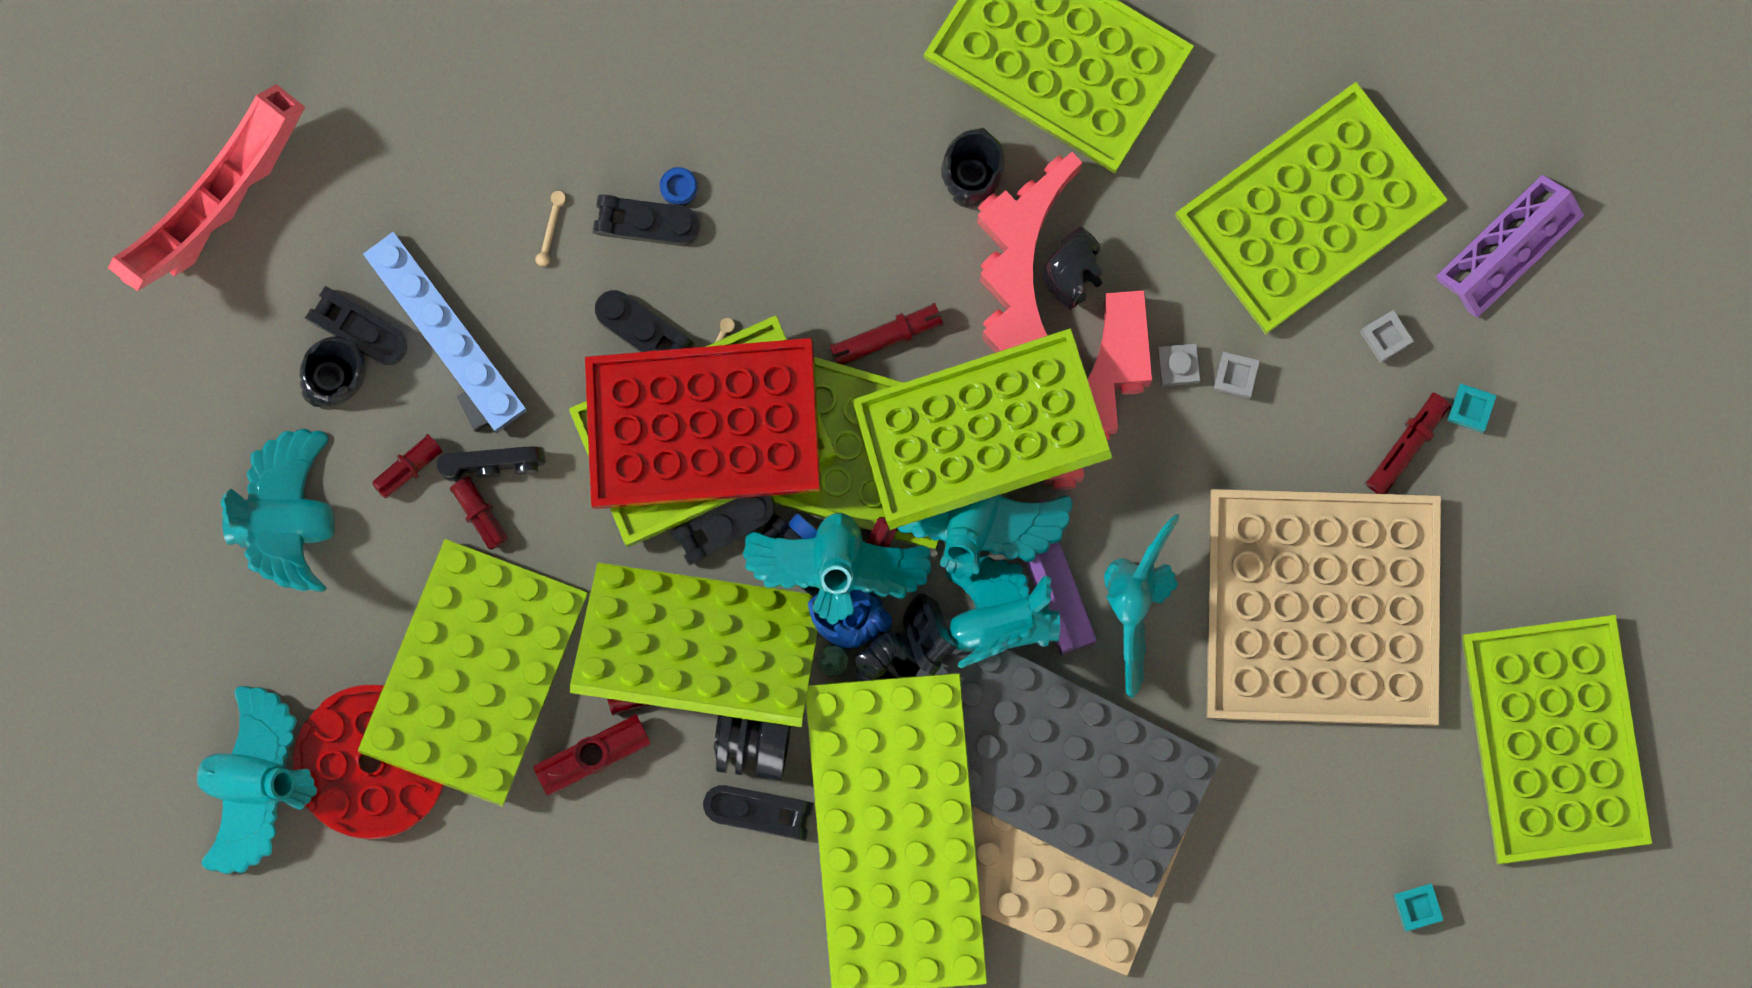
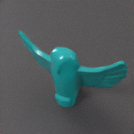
[220,428,335,592]
[898,494,1073,578]
[743,513,931,624]
[1104,514,1180,698]
[945,556,1060,668]
[196,686,317,874]

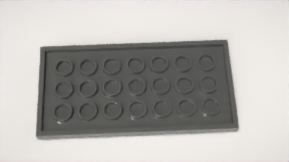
[916,618,1222,898]

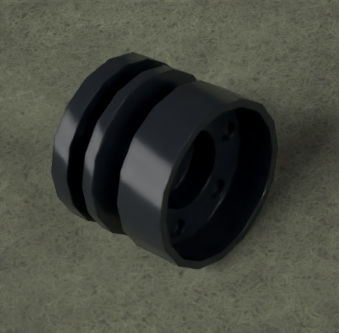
[714,715,791,782]

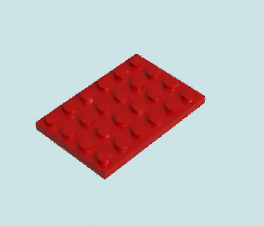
[585,338,821,509]

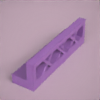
[1436,175,1584,318]
[1025,499,1097,656]

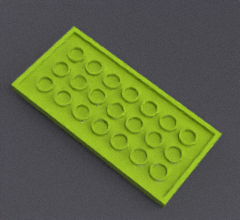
[806,673,988,988]

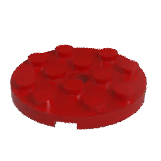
[293,685,445,839]

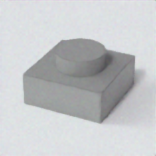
[1360,310,1414,363]
[1158,344,1200,387]
[1213,352,1260,400]

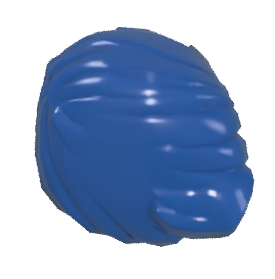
[808,590,892,649]

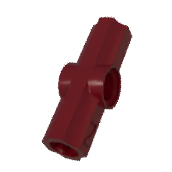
[533,714,651,796]

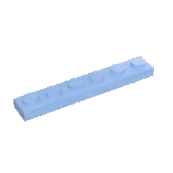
[363,232,527,434]

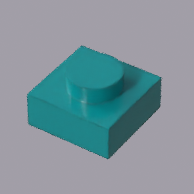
[1447,383,1497,433]
[1393,883,1443,932]

